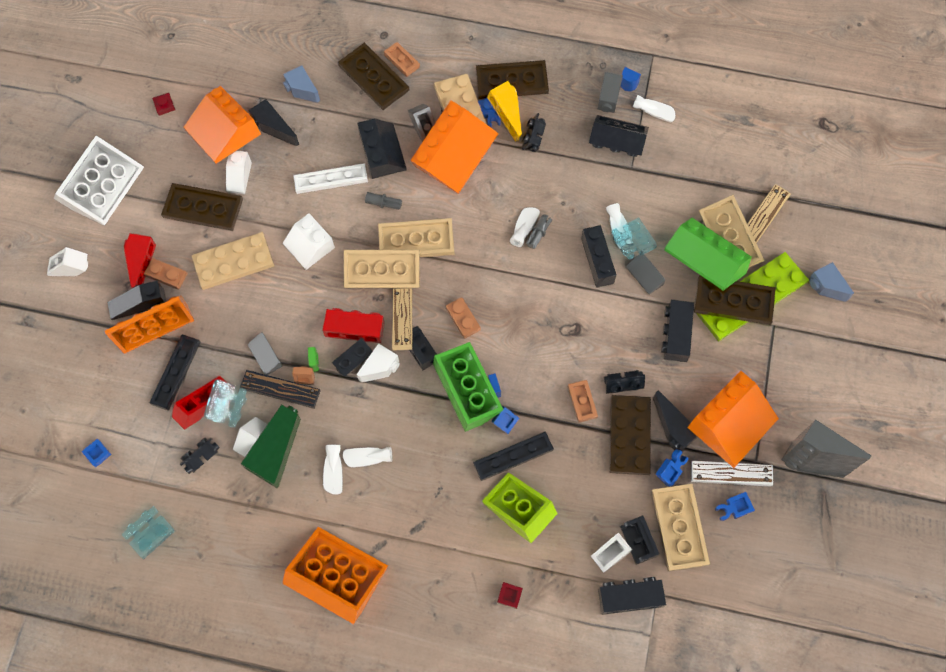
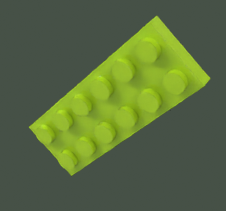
[696,252,809,342]

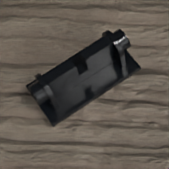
[522,113,546,152]
[332,338,373,377]
[604,370,645,394]
[180,437,220,474]

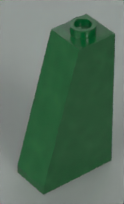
[241,404,301,488]

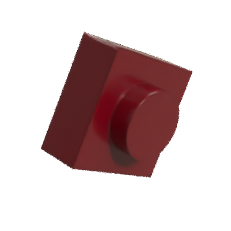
[152,93,176,116]
[497,582,523,609]

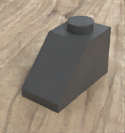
[597,72,623,113]
[408,103,435,142]

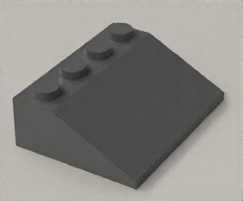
[781,419,871,478]

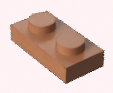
[384,42,420,77]
[144,258,187,290]
[446,297,481,339]
[568,380,598,423]

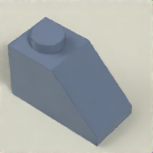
[283,66,320,103]
[809,262,854,302]

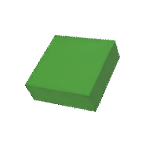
[308,347,319,372]

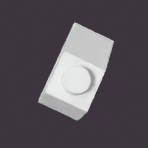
[226,151,252,194]
[47,247,88,276]
[357,343,400,382]

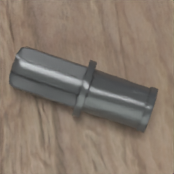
[365,192,402,210]
[526,214,552,249]

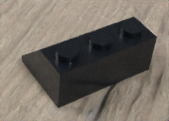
[589,115,649,157]
[357,118,407,179]

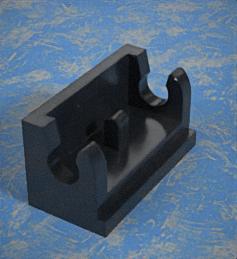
[409,326,437,371]
[620,515,660,565]

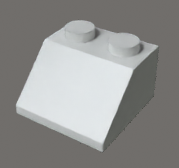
[283,214,335,270]

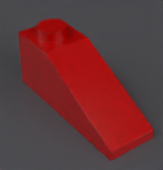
[124,233,156,289]
[172,376,233,430]

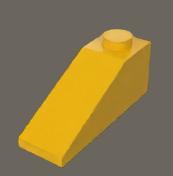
[487,81,522,142]

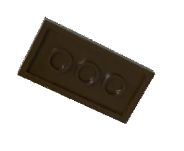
[338,42,410,110]
[476,60,549,99]
[161,183,243,231]
[694,275,776,325]
[610,395,651,475]

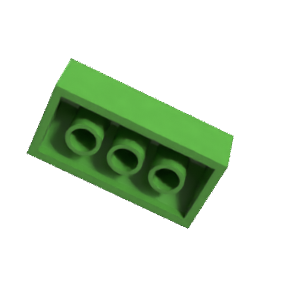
[664,218,752,291]
[433,342,503,432]

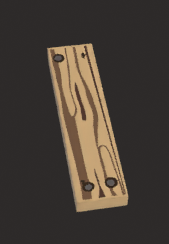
[747,184,791,244]
[392,288,413,350]

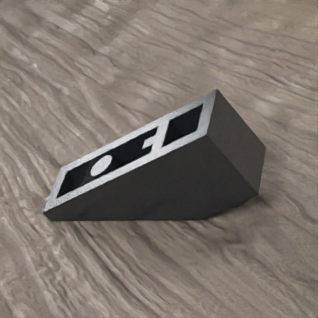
[248,99,299,146]
[107,280,166,320]
[653,390,698,451]

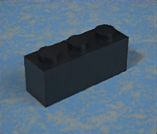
[581,225,617,288]
[661,300,694,362]
[598,577,666,615]

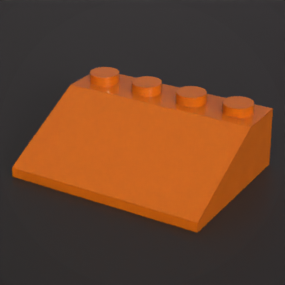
[184,86,261,164]
[410,100,498,194]
[105,295,195,354]
[687,371,779,468]
[282,527,388,624]

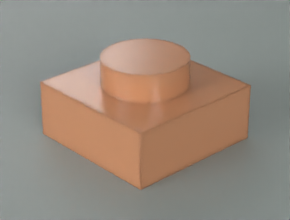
[292,366,315,385]

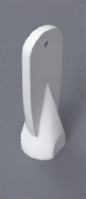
[633,95,675,123]
[606,203,633,249]
[510,207,540,247]
[323,445,343,495]
[343,447,393,468]

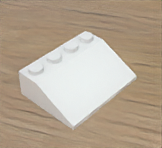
[54,136,144,226]

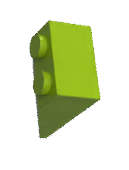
[482,472,558,543]

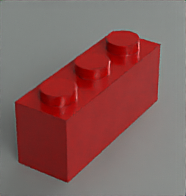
[323,308,385,343]

